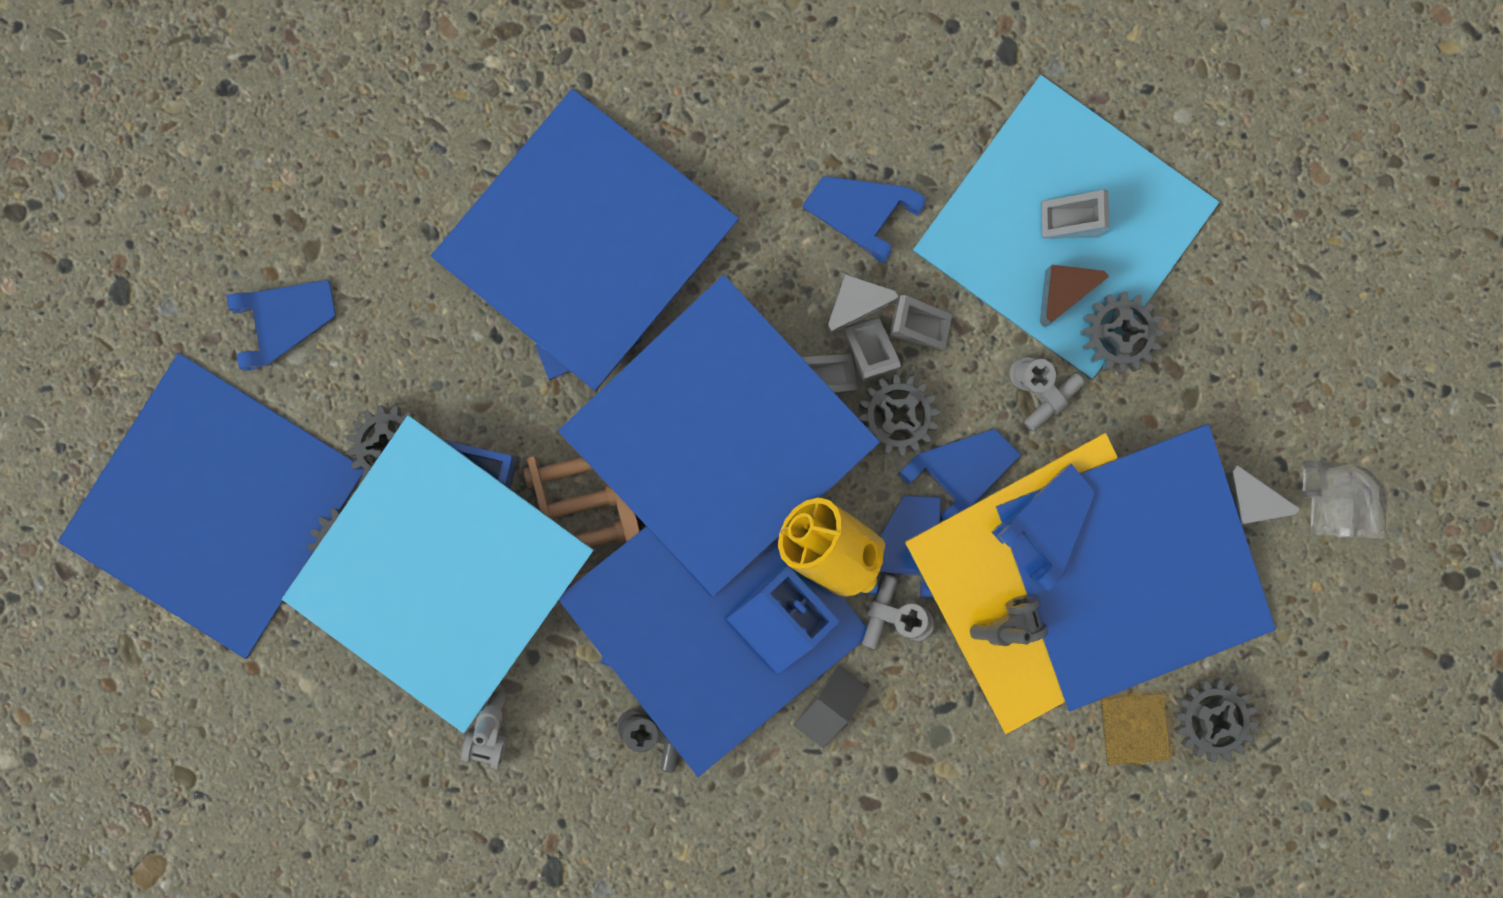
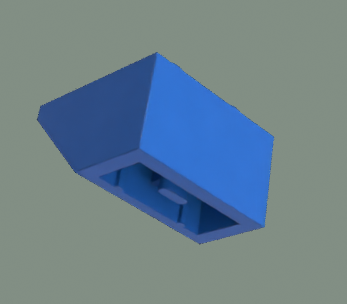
[726,566,840,674]

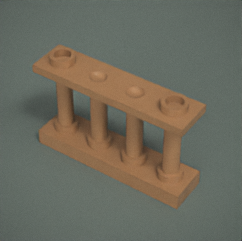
[523,456,641,588]

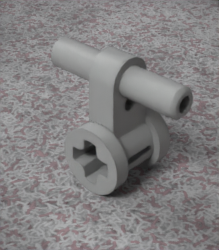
[1010,357,1085,431]
[862,574,936,649]
[461,692,507,770]

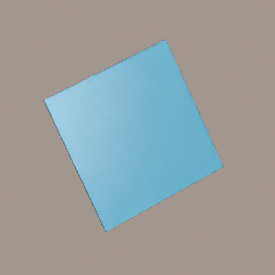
[912,75,1220,379]
[281,415,594,734]

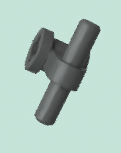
[970,595,1049,646]
[617,709,678,773]

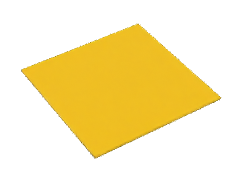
[905,433,1118,734]

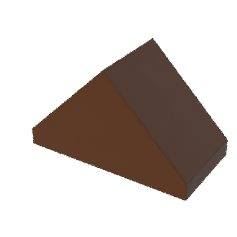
[1040,265,1109,328]

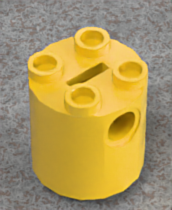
[778,497,885,597]

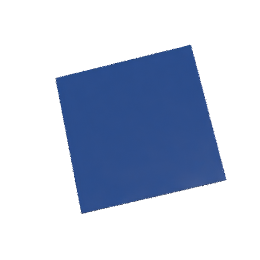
[431,89,739,392]
[558,274,880,597]
[58,353,365,659]
[996,424,1276,712]
[559,526,867,777]

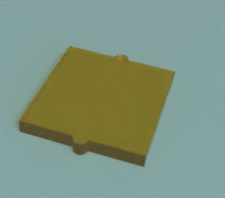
[1101,693,1170,766]

